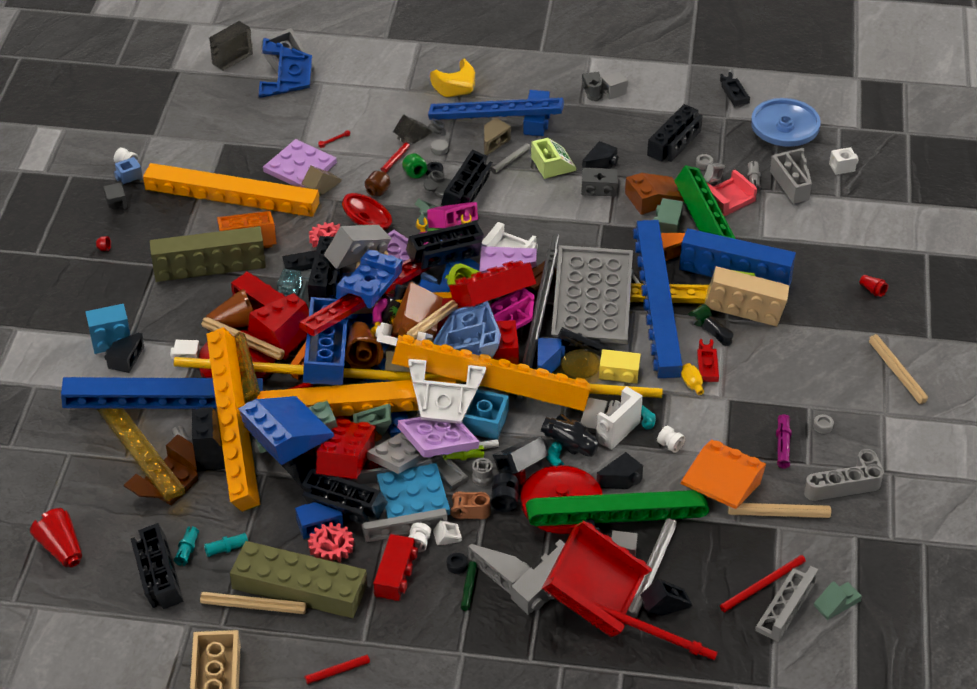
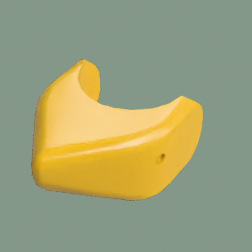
[430,58,475,97]

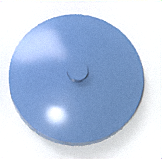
[751,98,820,147]

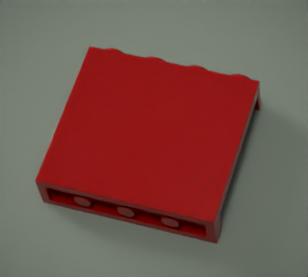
[541,521,653,637]

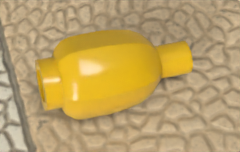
[681,363,704,395]

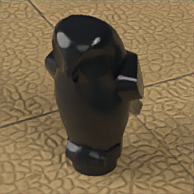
[540,414,599,457]

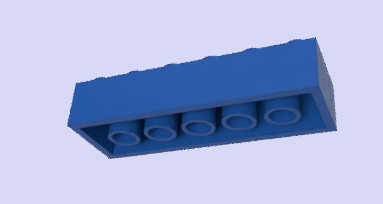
[679,228,796,286]
[303,297,348,386]

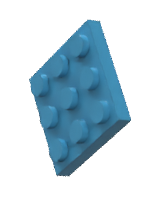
[376,463,450,518]

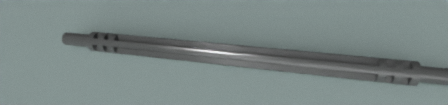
[515,234,560,402]

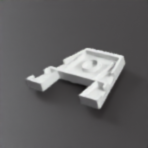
[408,359,486,424]

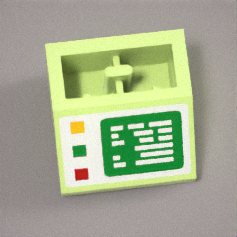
[531,138,576,179]

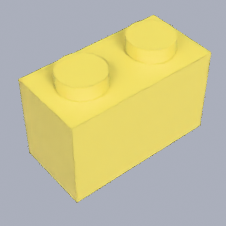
[599,349,641,384]

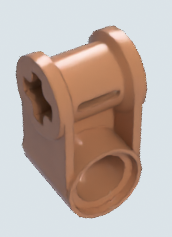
[450,491,491,519]

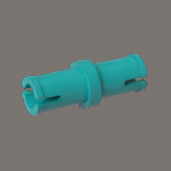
[174,526,199,566]
[204,533,248,557]

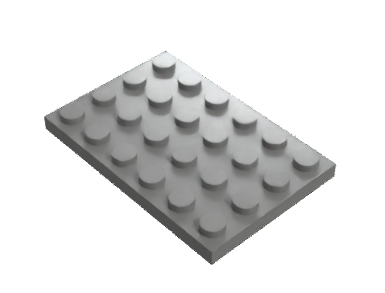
[551,245,633,344]

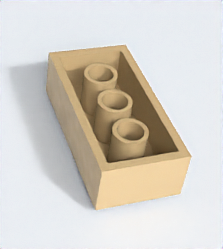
[705,266,789,327]
[190,630,241,689]

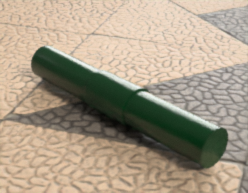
[460,561,477,611]

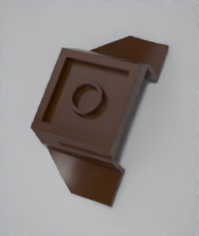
[123,434,198,506]

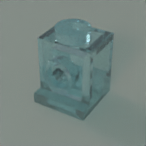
[277,269,302,296]

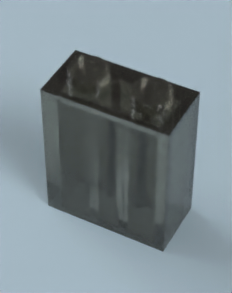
[209,21,253,71]

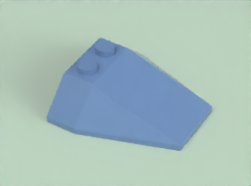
[433,301,501,358]

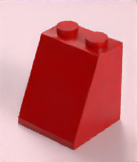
[492,320,519,365]

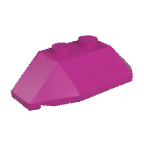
[490,288,535,329]

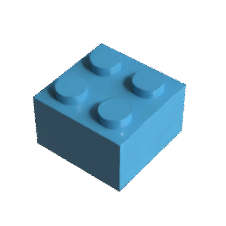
[85,304,130,354]
[462,389,509,439]

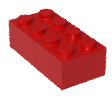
[449,260,536,307]
[316,419,376,479]

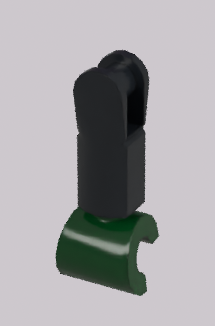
[688,304,734,346]

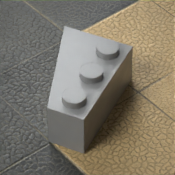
[770,148,812,204]
[324,225,392,269]
[511,540,565,615]

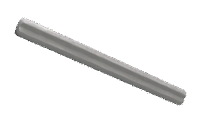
[626,518,677,618]

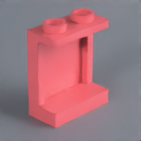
[706,170,757,216]

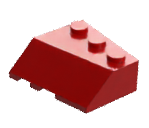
[248,293,309,360]

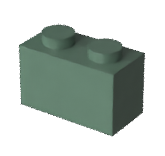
[653,198,683,233]

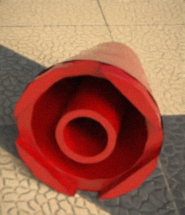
[30,508,82,567]

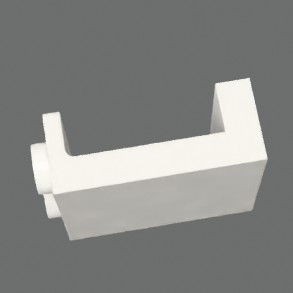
[481,222,538,249]
[375,322,433,346]
[596,386,643,450]

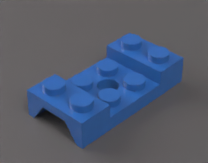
[336,249,403,309]

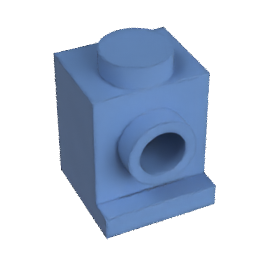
[114,157,143,184]

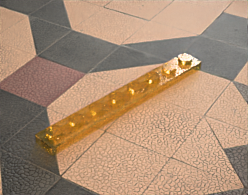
[97,408,185,500]

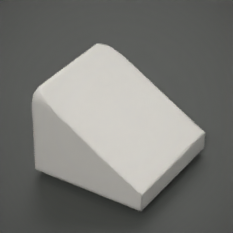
[433,520,462,545]

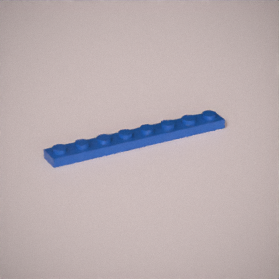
[428,98,564,120]

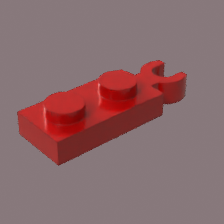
[697,339,719,382]

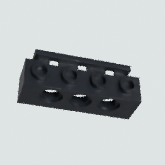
[647,104,703,162]
[441,149,493,206]
[406,221,484,270]
[307,236,344,302]
[301,469,388,524]
[131,523,184,610]

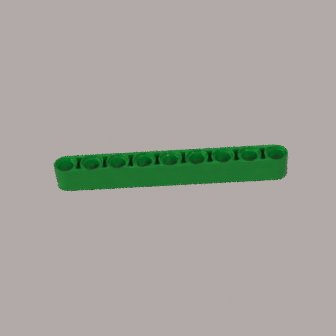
[526,490,709,526]

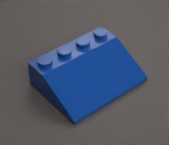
[238,396,335,465]

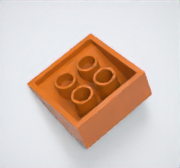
[217,211,277,248]
[681,439,766,509]

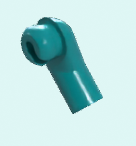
[641,405,656,429]
[546,442,564,466]

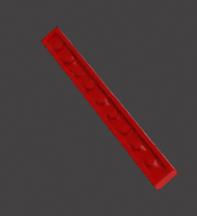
[299,258,435,336]

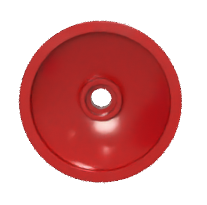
[342,193,392,230]

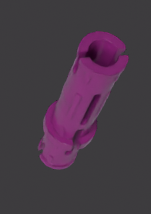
[776,414,792,469]

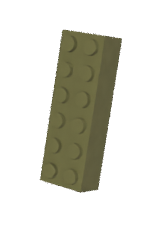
[150,226,266,282]
[230,541,367,618]

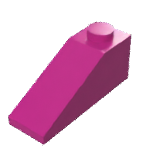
[427,202,478,228]

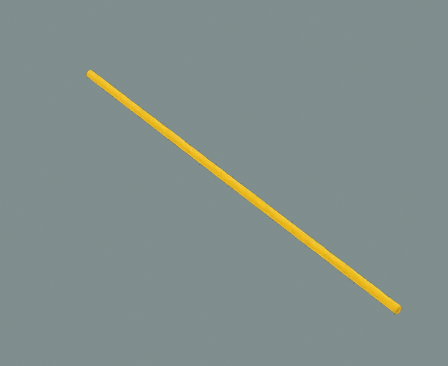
[174,357,663,398]

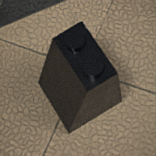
[192,407,225,471]

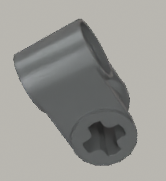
[582,72,602,101]

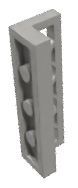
[755,566,818,642]

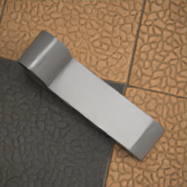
[804,449,884,501]

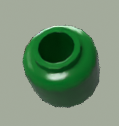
[402,153,427,179]

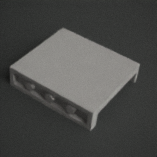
[351,459,447,542]

